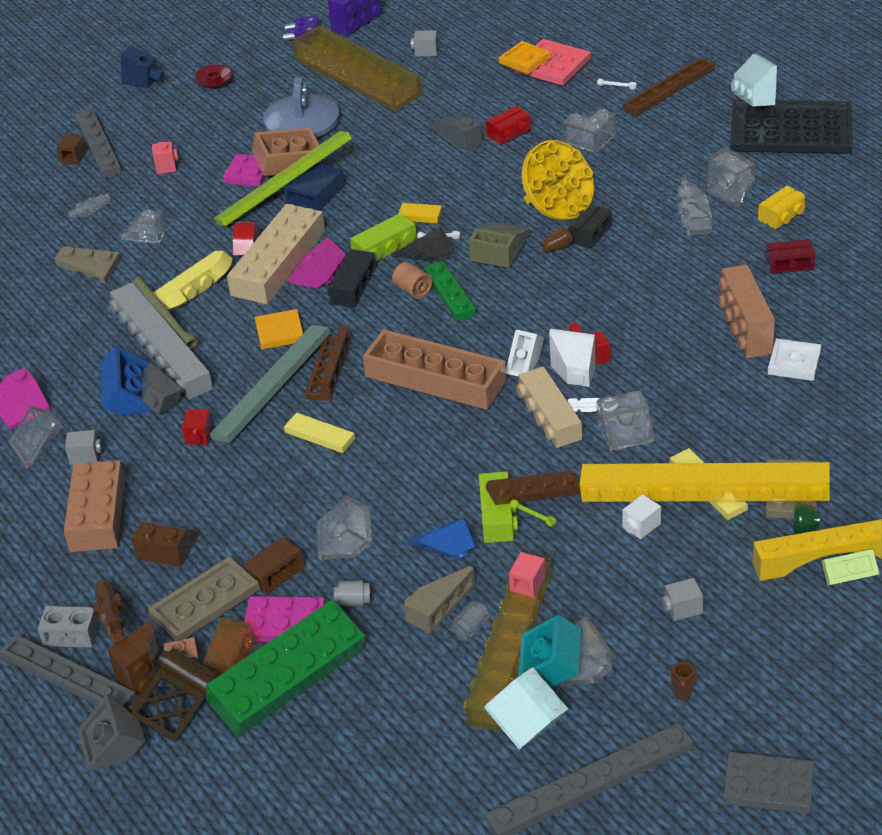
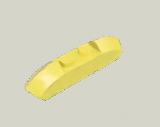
[152,251,232,312]

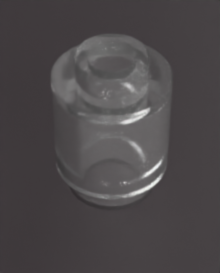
[452,601,489,639]

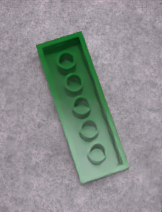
[206,599,365,738]

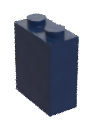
[283,163,345,211]

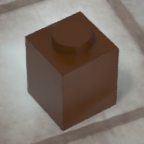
[57,134,87,164]

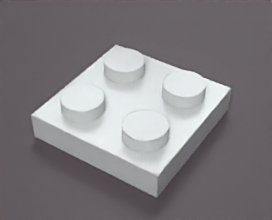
[768,338,822,381]

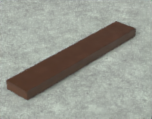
[623,58,715,117]

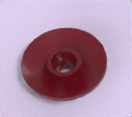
[195,65,232,87]

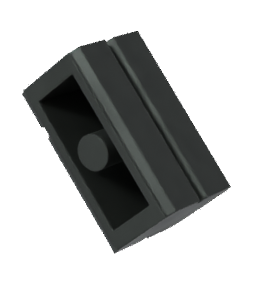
[568,204,612,249]

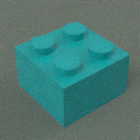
[518,615,581,688]

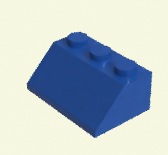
[100,346,152,415]

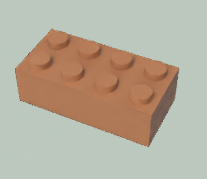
[718,264,775,358]
[64,460,125,552]

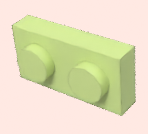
[821,549,879,586]

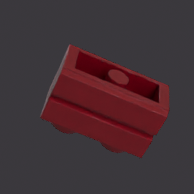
[766,239,815,274]

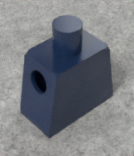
[121,46,164,88]

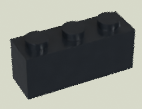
[327,249,376,308]

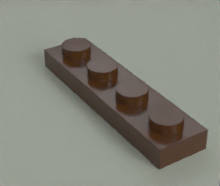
[485,471,580,505]

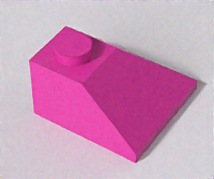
[0,367,50,430]

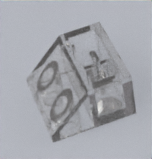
[677,177,713,236]

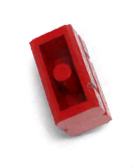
[485,105,531,145]

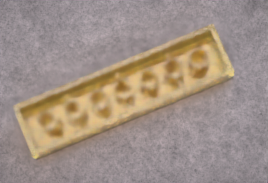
[292,25,422,111]

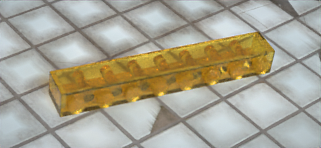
[462,553,552,731]

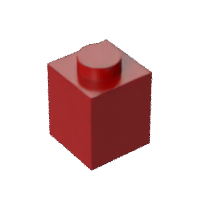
[182,409,213,445]

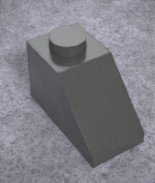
[142,363,182,414]

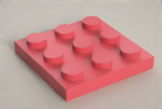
[515,39,591,85]

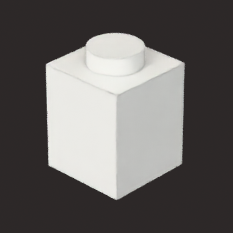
[622,494,661,539]

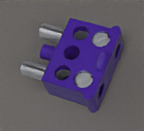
[283,14,320,44]

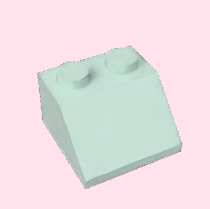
[484,667,568,750]

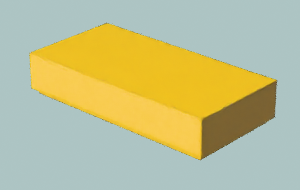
[398,203,442,224]

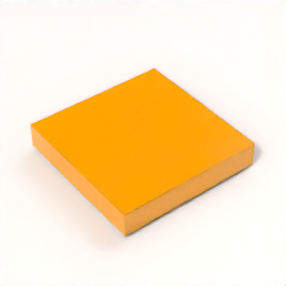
[499,41,551,74]
[255,309,303,350]

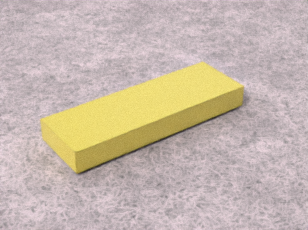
[284,412,355,453]

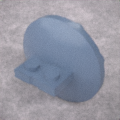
[263,77,339,138]

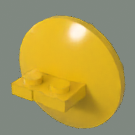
[522,140,594,221]

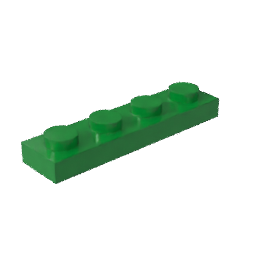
[423,261,476,321]

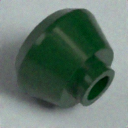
[794,502,820,534]

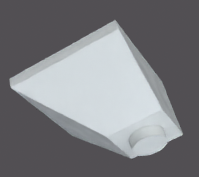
[549,329,596,387]

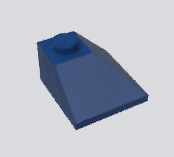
[407,519,476,560]

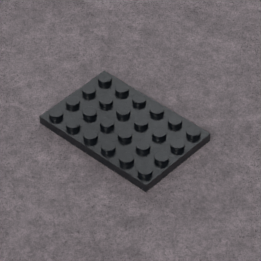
[730,100,853,154]

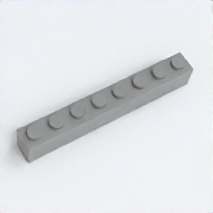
[109,282,213,399]

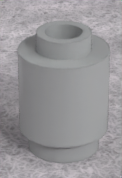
[334,581,370,607]

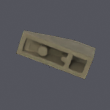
[404,566,475,634]

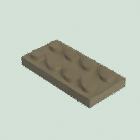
[148,557,260,641]

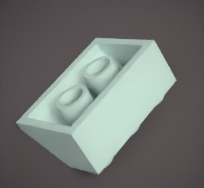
[731,54,777,106]

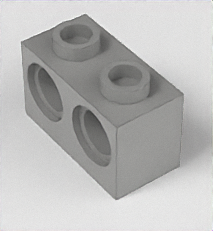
[38,606,100,648]

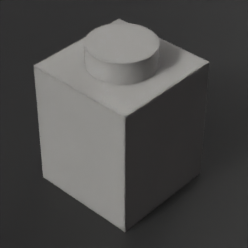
[411,30,438,57]
[65,430,102,465]
[661,578,703,621]

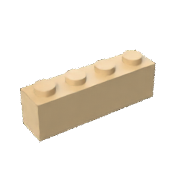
[516,367,582,448]

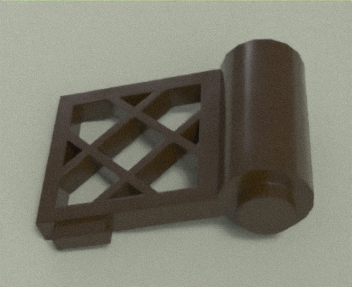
[128,648,219,743]

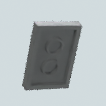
[723,752,814,814]

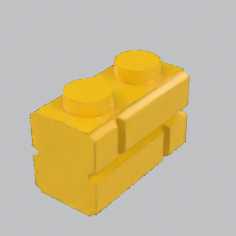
[758,186,805,229]

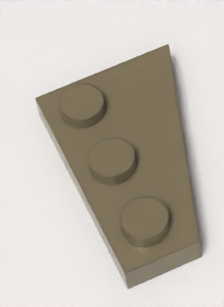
[55,246,121,284]

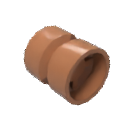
[392,261,433,299]

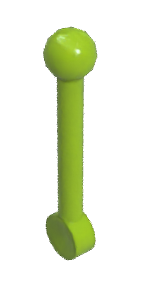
[510,499,556,527]

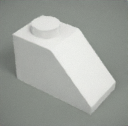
[506,330,544,376]

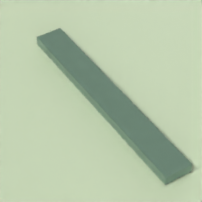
[210,325,331,443]

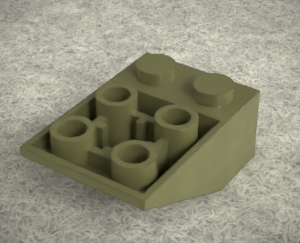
[469,222,531,268]

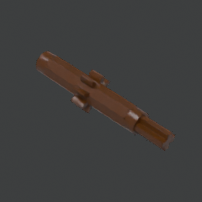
[92,580,126,644]

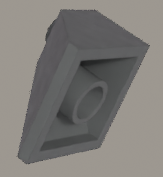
[77,695,145,771]

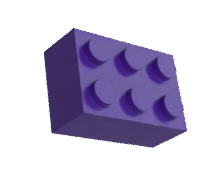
[327,0,382,37]

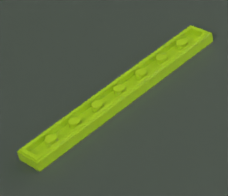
[214,131,351,226]

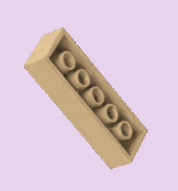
[227,204,325,305]

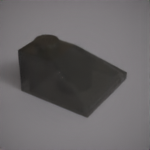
[393,226,454,262]

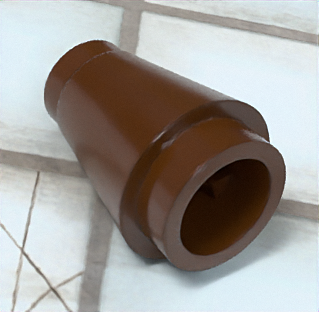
[540,227,573,253]
[670,662,697,701]

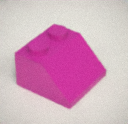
[287,237,346,288]

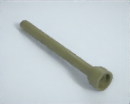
[134,277,198,351]

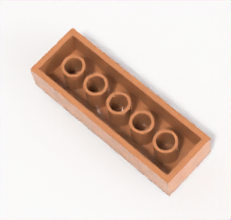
[363,329,506,410]

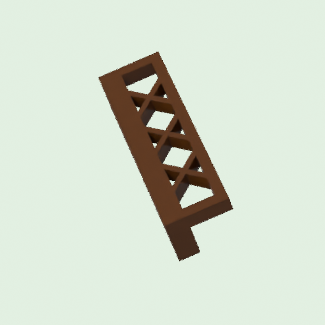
[304,325,351,401]

